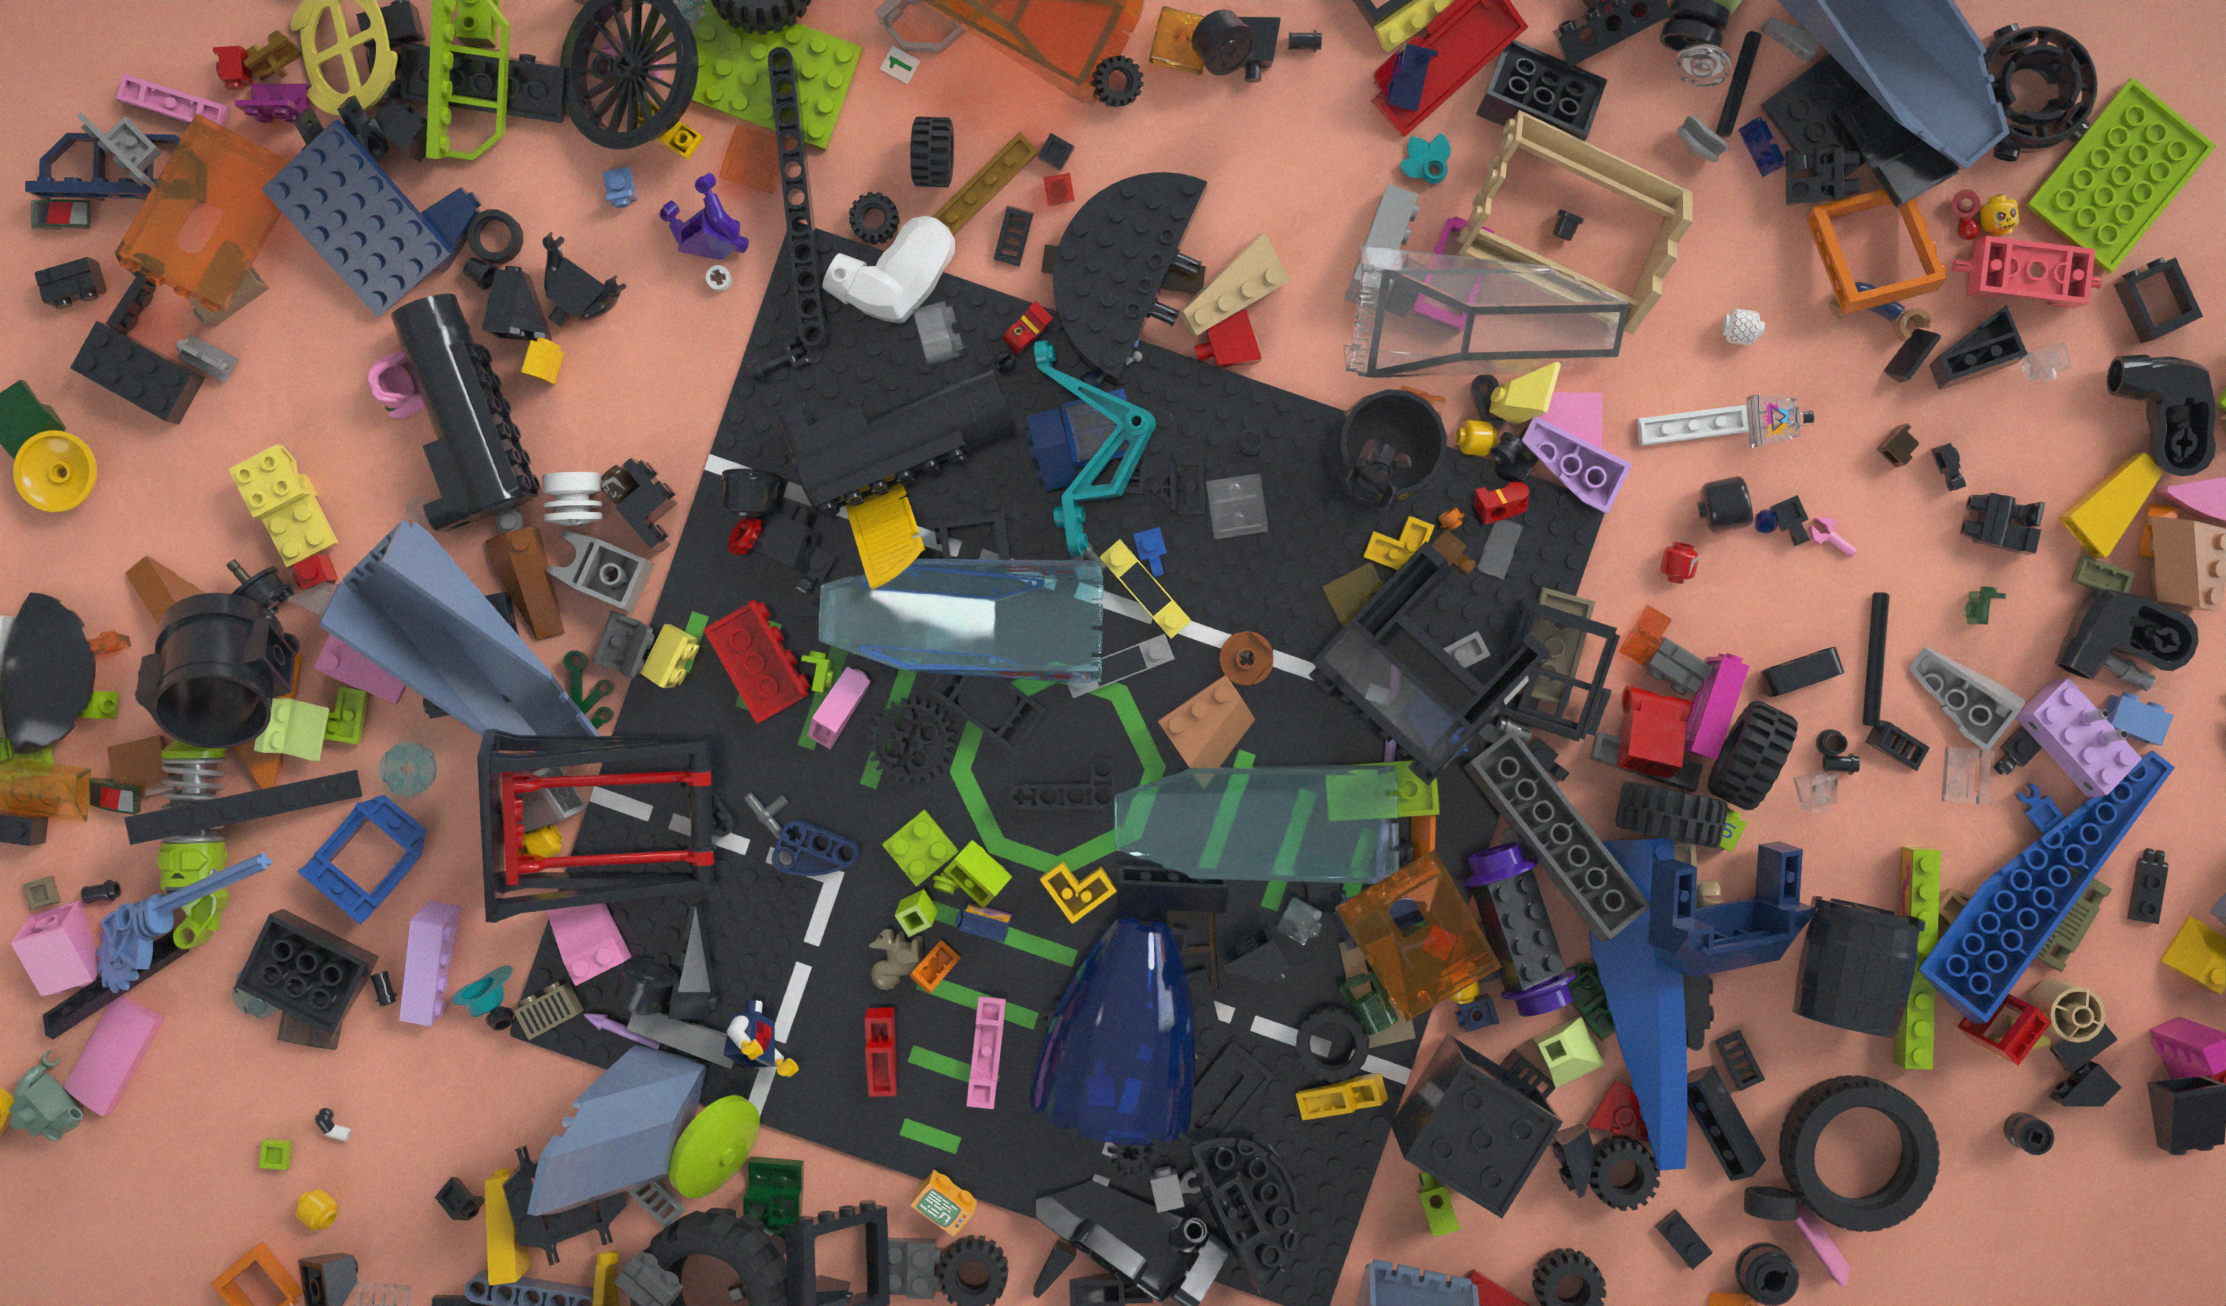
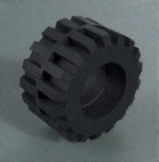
[910,116,954,188]
[1588,1136,1660,1211]
[939,1235,1009,1306]
[1532,1248,1607,1306]

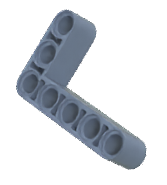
[464,1271,594,1306]

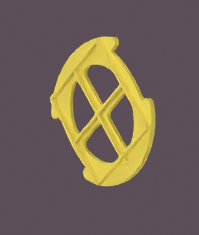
[290,0,397,116]

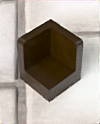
[1877,423,1919,467]

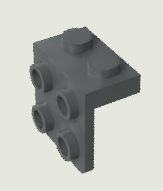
[592,610,654,680]

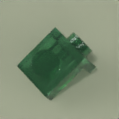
[1964,586,2006,625]

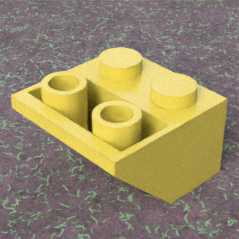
[641,624,699,688]

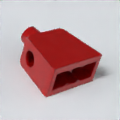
[1194,309,1262,368]

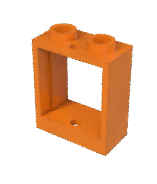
[210,1242,303,1306]

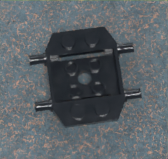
[502,1145,627,1266]

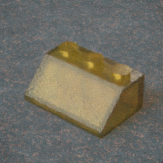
[0,757,91,822]

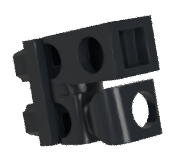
[1785,147,1860,206]
[1960,493,2045,555]

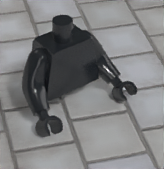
[542,232,626,327]

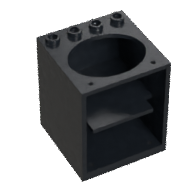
[1391,1033,1563,1219]

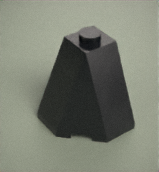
[482,266,552,341]

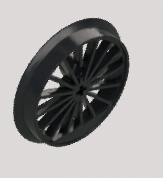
[560,0,699,149]

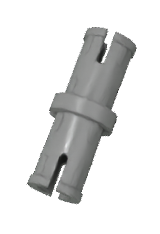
[2103,651,2156,691]

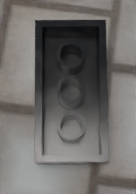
[70,320,205,425]

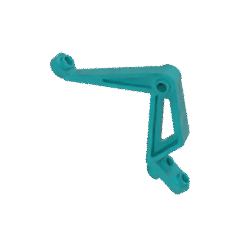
[1034,340,1156,557]

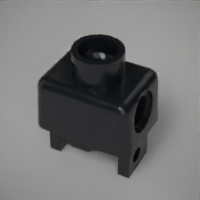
[293,95,389,164]

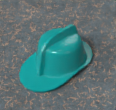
[452,965,513,1017]

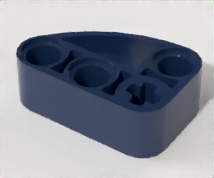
[771,820,860,876]

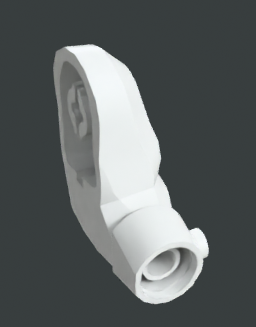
[822,216,955,323]

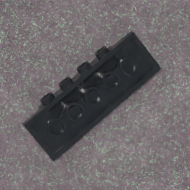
[400,42,566,123]

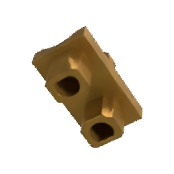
[243,30,302,81]

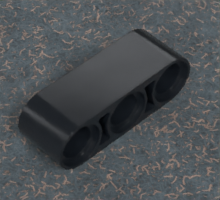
[1760,647,1845,697]

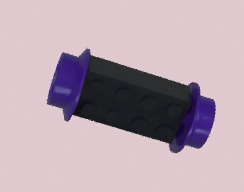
[1464,842,1576,1017]

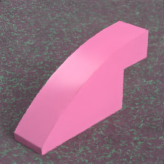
[2155,477,2226,525]

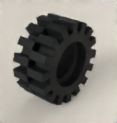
[1091,55,1144,107]
[849,192,900,245]

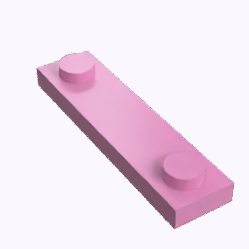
[115,73,230,134]

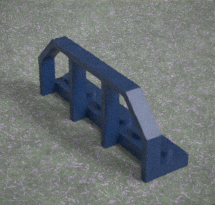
[25,133,207,203]

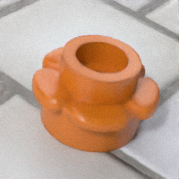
[1438,507,1464,531]

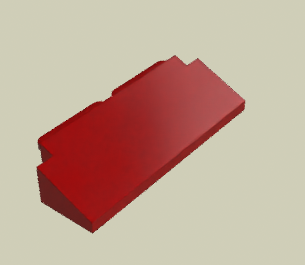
[1371,0,1528,137]

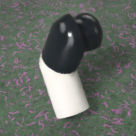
[315,1108,352,1142]

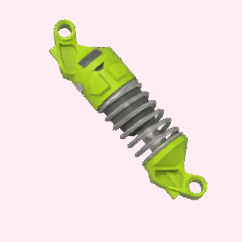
[157,739,230,949]

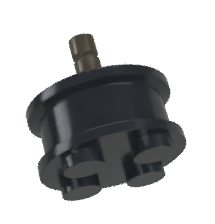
[226,559,295,615]

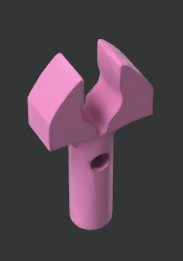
[1808,517,1857,557]

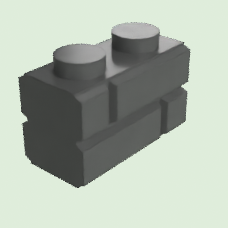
[1643,637,1712,696]
[614,1251,684,1306]

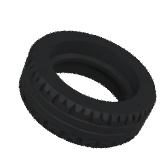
[1779,1075,1940,1232]

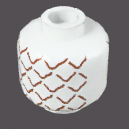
[1722,308,1765,346]

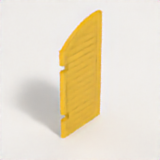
[845,484,925,590]

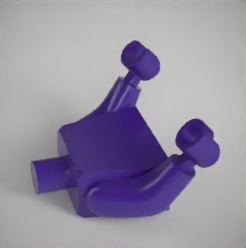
[660,173,749,260]

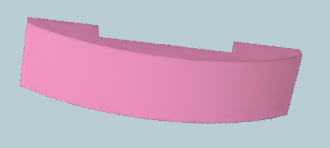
[966,996,1006,1109]

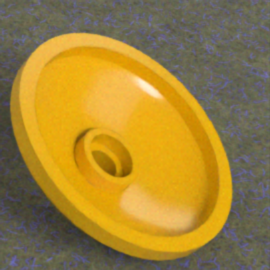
[13,430,97,512]

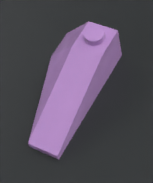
[1521,417,1632,514]

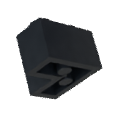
[375,97,427,162]

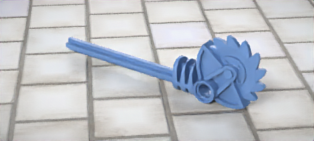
[96,853,272,993]

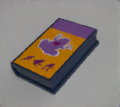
[956,902,1013,943]

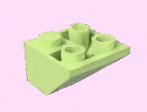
[1532,1015,1605,1088]

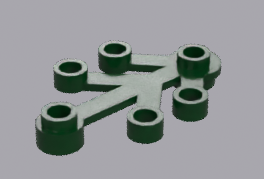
[563,650,614,730]

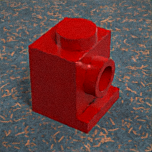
[213,46,252,90]

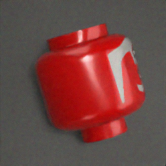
[1660,542,1699,584]

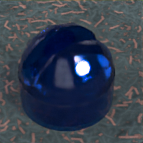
[1754,509,1778,533]

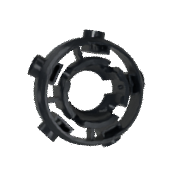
[1983,23,2098,162]

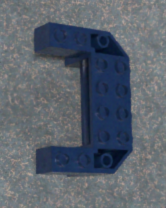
[1648,841,1816,977]

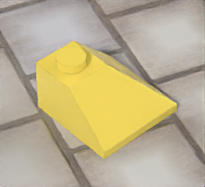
[1489,362,1561,425]

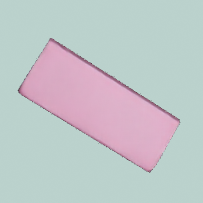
[1793,1203,1850,1287]

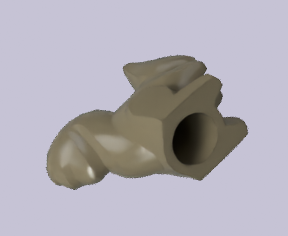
[869,928,924,990]

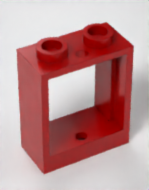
[1957,993,2052,1066]

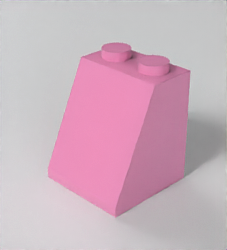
[11,900,99,997]

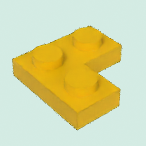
[1363,516,1434,570]

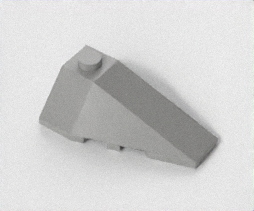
[1908,646,2026,751]

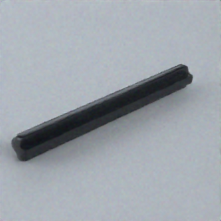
[1863,592,1890,727]

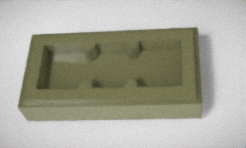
[2071,555,2135,593]

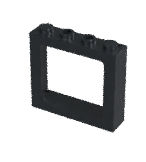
[785,1200,890,1306]

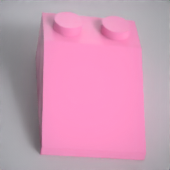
[314,634,407,703]
[546,903,632,986]

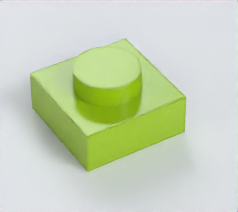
[259,1138,293,1170]

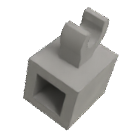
[1150,1166,1200,1212]

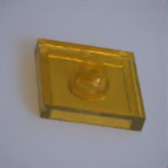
[1322,562,1383,635]

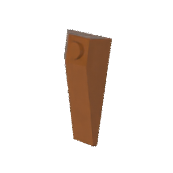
[486,526,565,639]
[125,556,204,625]

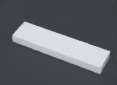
[1636,405,1749,446]

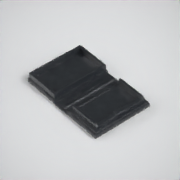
[1835,93,1960,209]

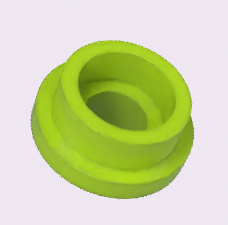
[933,872,959,894]

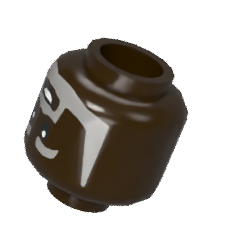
[601,465,640,505]

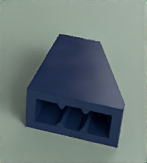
[421,187,482,273]

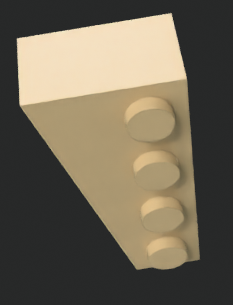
[1179,232,1291,336]

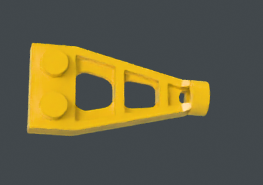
[592,1251,619,1306]

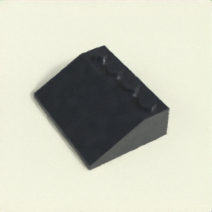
[1476,40,1607,141]
[235,909,379,1036]

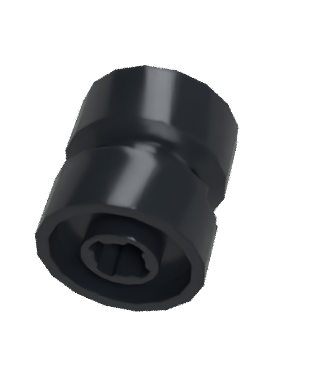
[2003,1112,2055,1155]

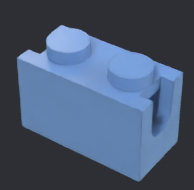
[2105,692,2174,746]

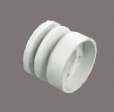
[542,472,602,526]

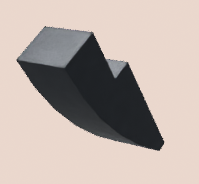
[1069,1273,1153,1306]

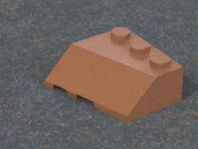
[2147,516,2226,612]
[1157,675,1255,788]

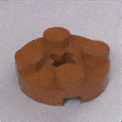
[1219,631,1274,686]

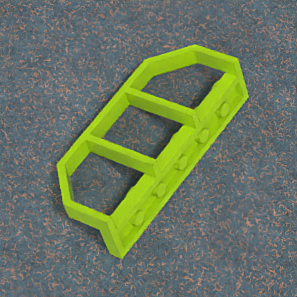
[426,0,511,160]

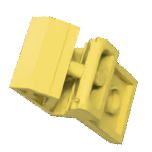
[228,444,339,568]

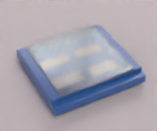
[1061,389,1130,468]

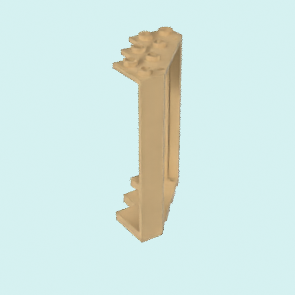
[1457,110,1693,334]

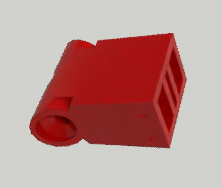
[1616,685,1693,779]

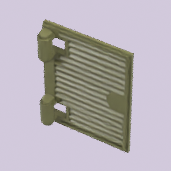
[2035,867,2112,973]

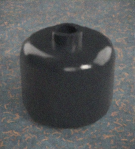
[1697,476,1753,533]

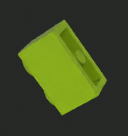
[943,840,1012,908]

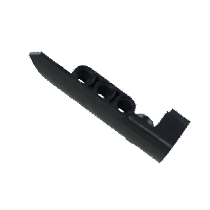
[1034,1180,1231,1306]

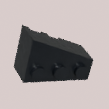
[1929,304,2028,390]

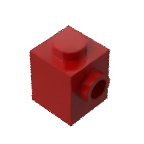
[292,554,339,591]

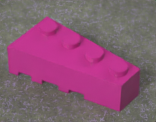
[2149,1016,2226,1079]

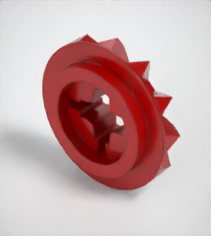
[728,516,762,556]

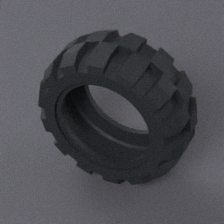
[630,1208,787,1306]

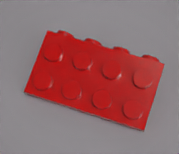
[703,599,811,724]

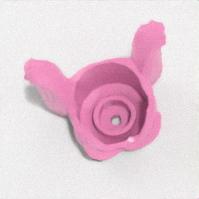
[367,350,425,419]

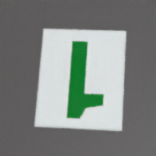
[880,45,921,84]

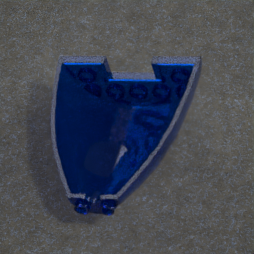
[1029,918,1196,1145]

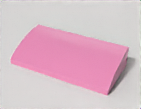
[63,995,165,1116]

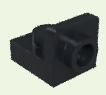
[435,1177,485,1221]

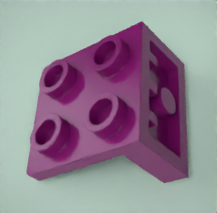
[235,83,309,123]

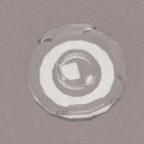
[1675,44,1731,87]

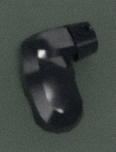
[2107,354,2216,477]
[2055,589,2199,680]

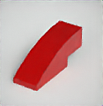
[865,1007,897,1097]

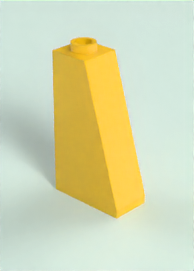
[2059,452,2163,559]
[485,1168,531,1286]

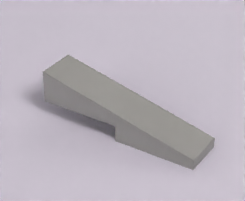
[627,1011,734,1069]

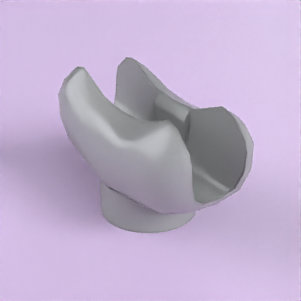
[1677,116,1728,162]

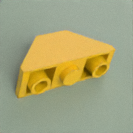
[637,101,704,160]

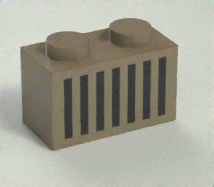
[513,982,584,1040]

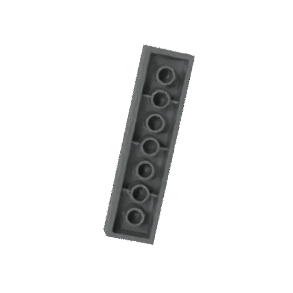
[1464,729,1650,942]

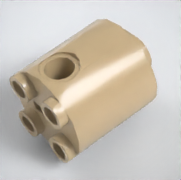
[2028,979,2106,1043]

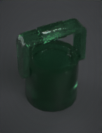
[1340,971,1399,1035]

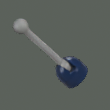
[1080,351,1142,389]

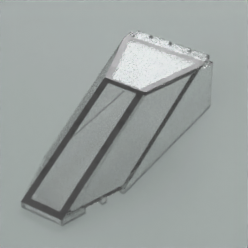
[1343,245,1629,378]

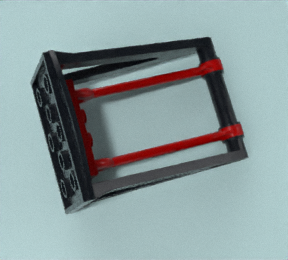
[477,729,717,923]

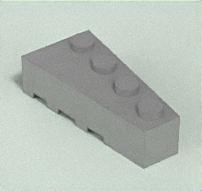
[1344,184,1420,311]

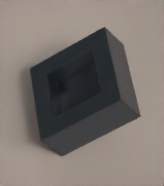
[1037,133,1075,172]

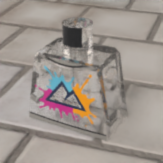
[1746,394,1814,449]

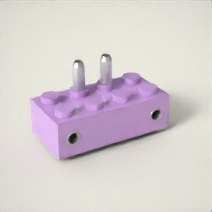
[2015,678,2142,798]

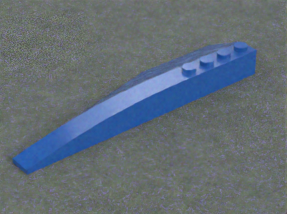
[1917,750,2175,1023]
[1589,838,1687,1171]

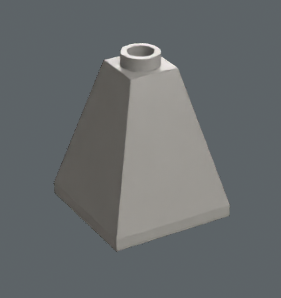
[502,767,588,832]

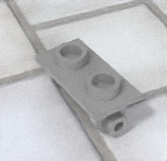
[175,334,238,383]

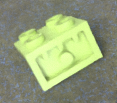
[254,697,329,761]

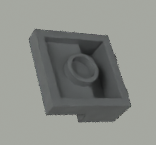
[888,1238,941,1299]

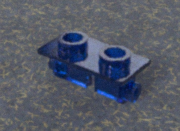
[1738,117,1786,177]

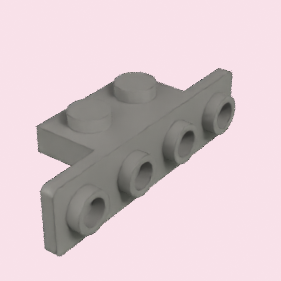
[77,112,163,190]

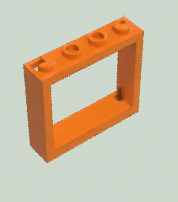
[1806,189,1947,315]

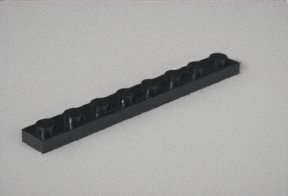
[124,769,362,845]

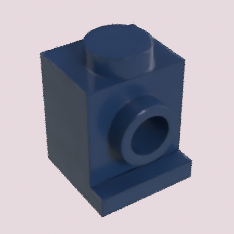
[1454,993,1500,1032]

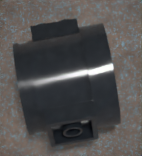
[135,593,296,749]

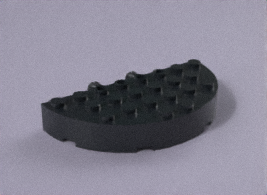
[1053,172,1208,385]

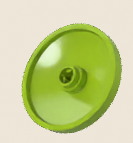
[669,1095,760,1198]

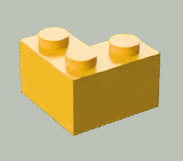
[1040,860,1117,924]

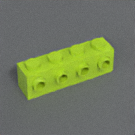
[453,0,500,46]

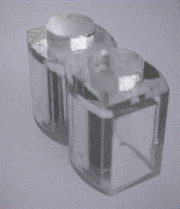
[913,301,963,365]

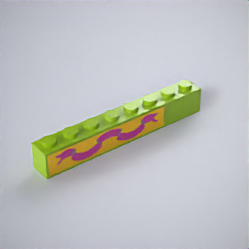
[1894,847,1941,1070]

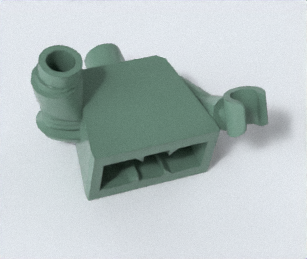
[9,1050,83,1141]

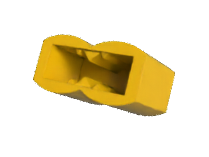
[521,337,565,384]

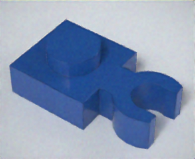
[2015,783,2065,834]

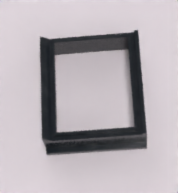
[1495,598,1620,742]

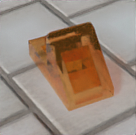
[1618,605,1672,666]

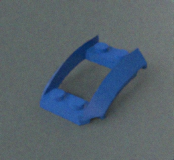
[297,795,426,925]

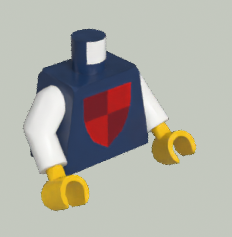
[724,1000,799,1077]

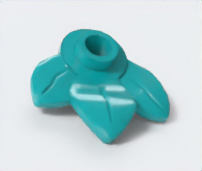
[1400,133,1451,184]

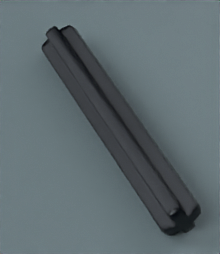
[1716,31,1762,137]

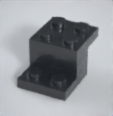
[615,458,677,552]

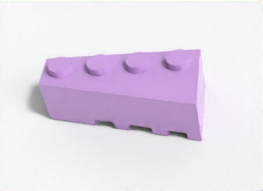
[399,901,461,1027]

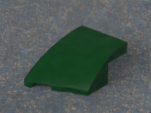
[0,380,66,460]
[1566,962,1615,1041]
[743,1156,804,1239]

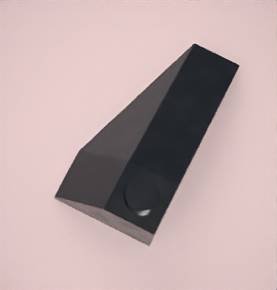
[668,903,718,1020]

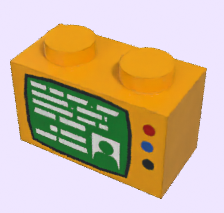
[910,1170,977,1237]

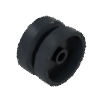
[1660,0,1730,57]

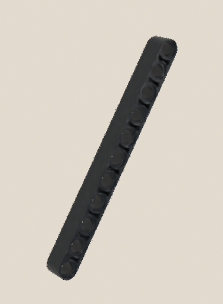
[768,47,828,349]

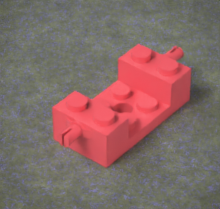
[1952,236,2102,309]

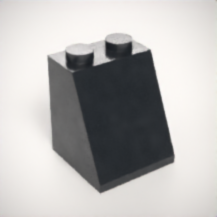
[2147,1076,2226,1155]

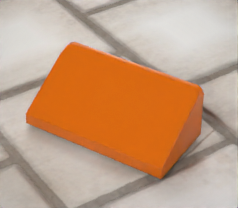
[1410,815,1436,870]

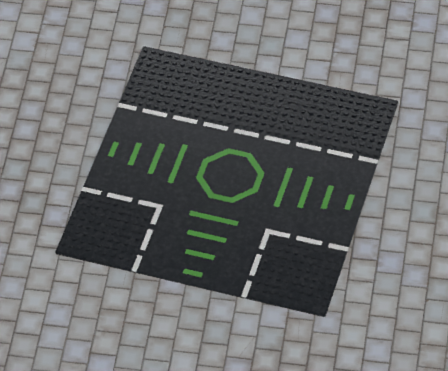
[510,222,1605,1306]

